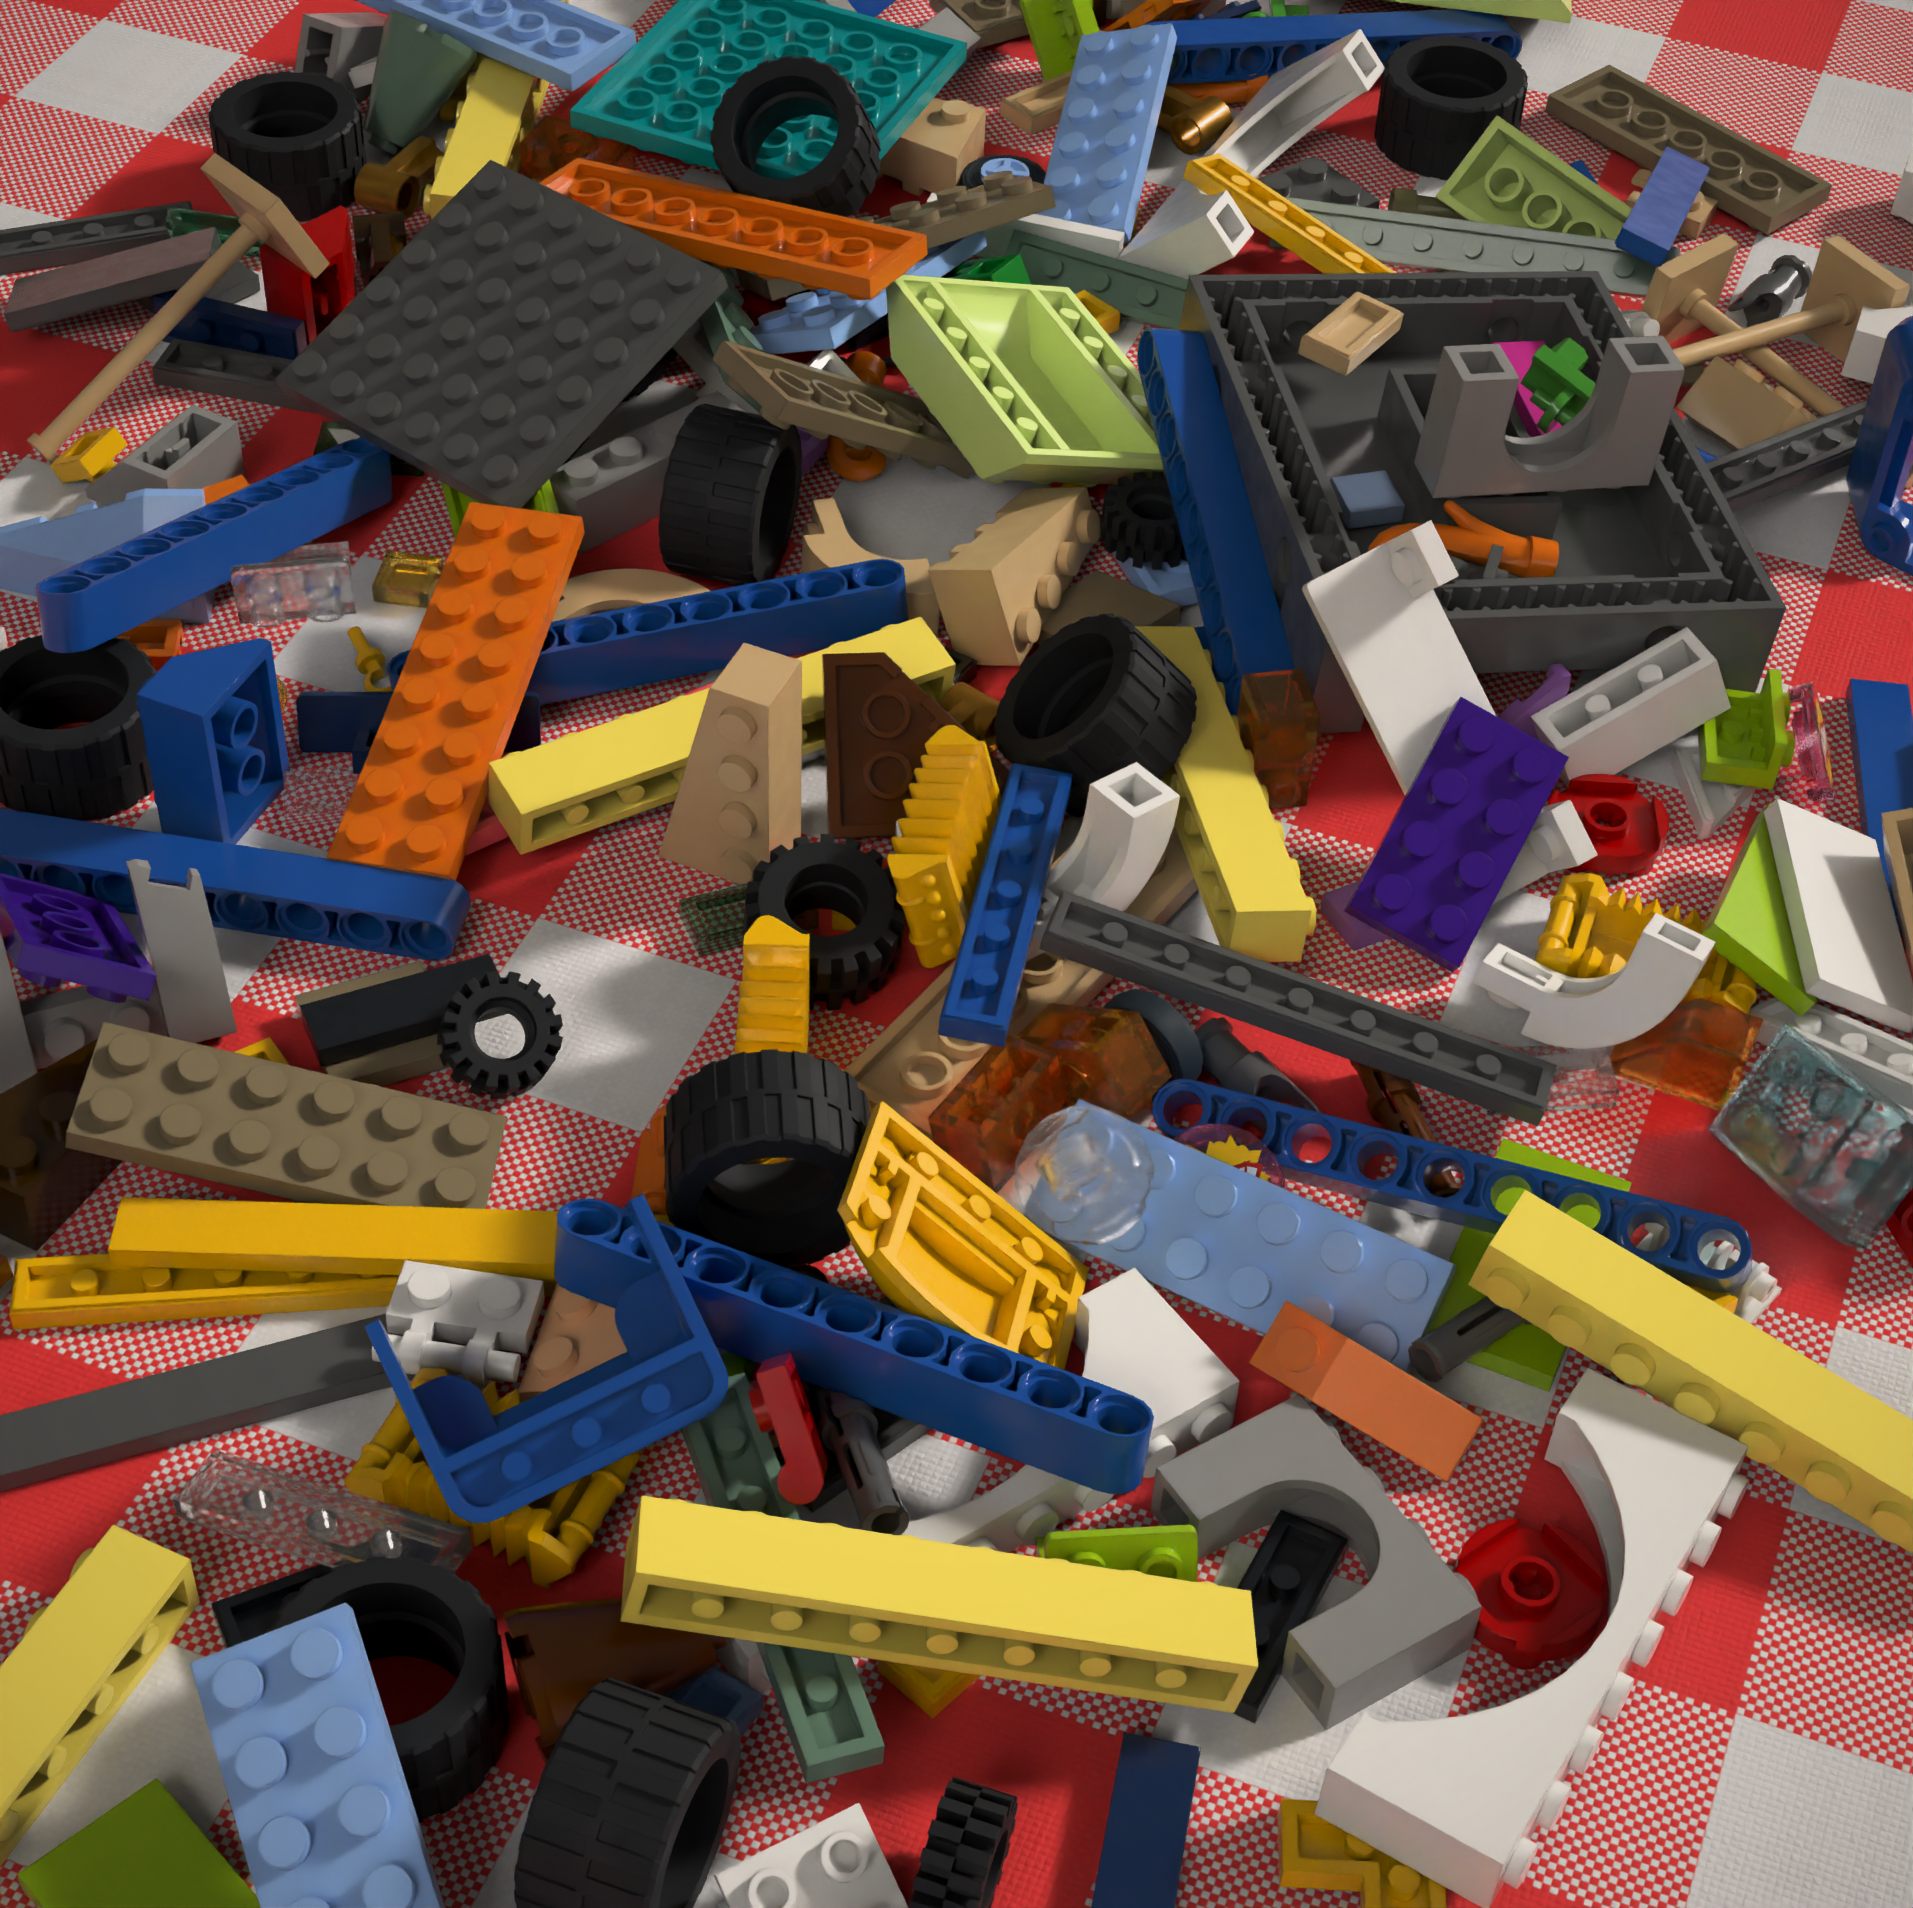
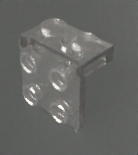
[230,541,356,628]

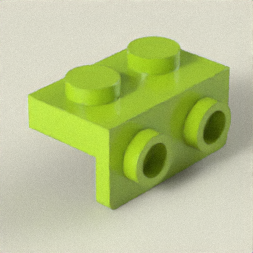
[1019,0,1101,81]
[1698,669,1795,790]
[1035,1525,1198,1582]

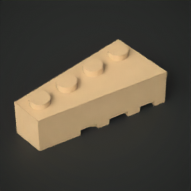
[875,98,986,196]
[928,487,1101,666]
[658,643,802,886]

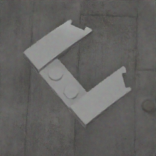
[0,859,237,1094]

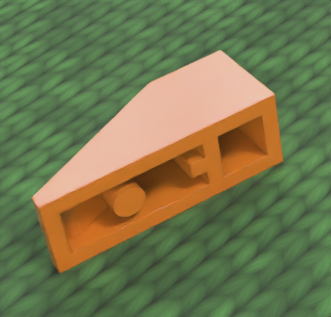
[1249,1301,1484,1482]

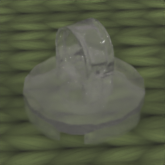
[1014,1106,1154,1245]

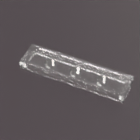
[172,1450,473,1571]

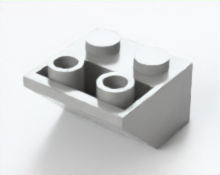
[85,405,245,505]

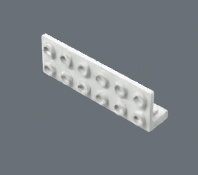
[1302,520,1598,905]

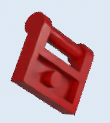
[748,1351,828,1505]

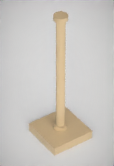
[27,153,330,463]
[1641,233,1913,489]
[1672,235,1910,368]

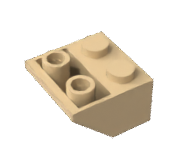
[1677,355,1818,452]

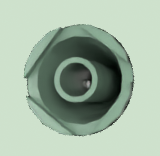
[363,9,478,156]

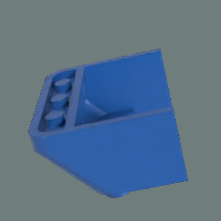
[1846,316,1913,576]
[364,1194,728,1523]

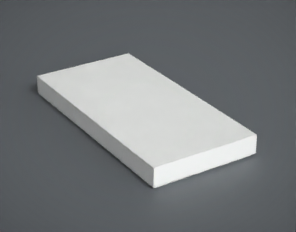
[1764,798,1913,1033]

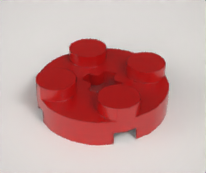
[1547,774,1669,876]
[1456,1519,1604,1670]

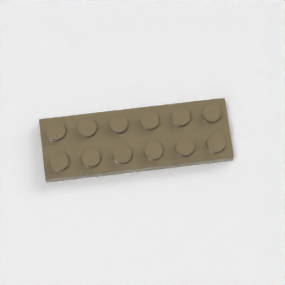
[1545,65,1832,235]
[736,171,1056,301]
[712,340,978,479]
[65,1022,507,1209]

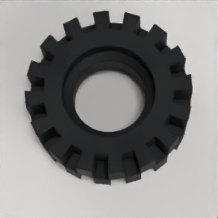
[1100,471,1188,570]
[437,971,563,1099]
[909,1777,1018,1908]

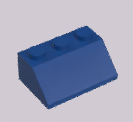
[136,638,291,844]

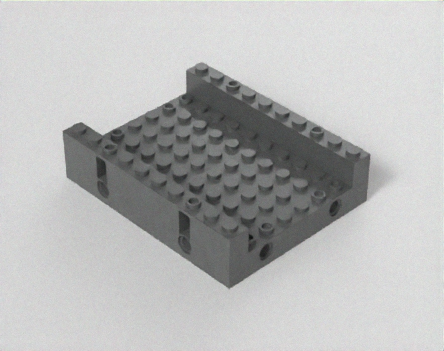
[1179,271,1786,734]

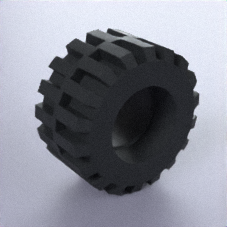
[743,834,905,1011]

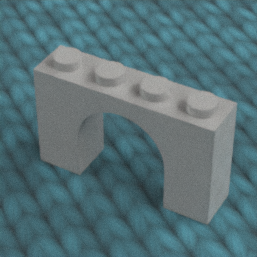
[1414,336,1685,499]
[1150,1394,1482,1730]

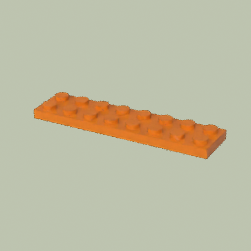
[540,158,928,300]
[327,502,585,881]

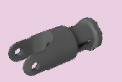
[1727,255,1812,327]
[1195,1017,1320,1135]

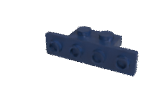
[296,692,541,774]

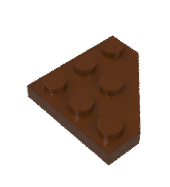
[822,652,1009,838]

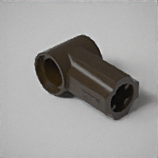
[352,212,407,288]

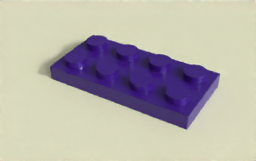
[1344,697,1569,972]
[0,873,157,1003]

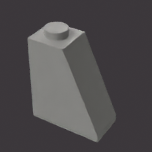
[294,12,387,104]

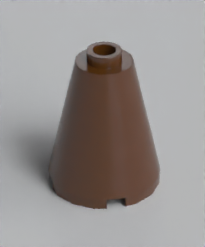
[501,1598,727,1764]

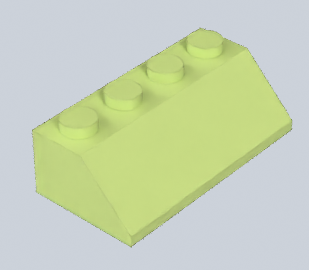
[1435,115,1632,240]

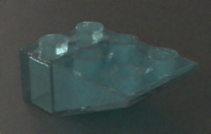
[1707,1023,1913,1249]

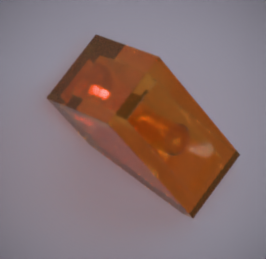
[1605,998,1763,1115]

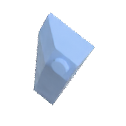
[0,488,216,624]

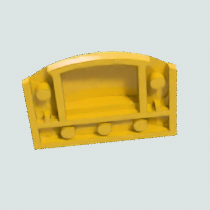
[837,1101,1089,1370]

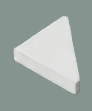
[1671,748,1757,839]

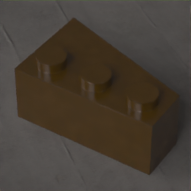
[0,1039,122,1251]

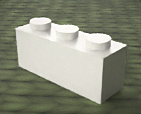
[1531,627,1731,787]

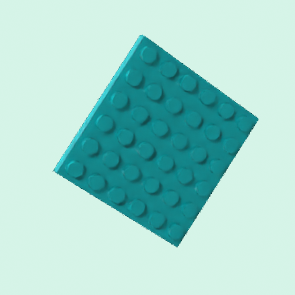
[570,0,967,179]

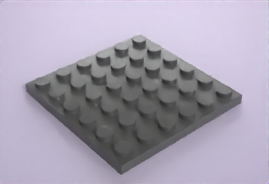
[275,160,728,508]

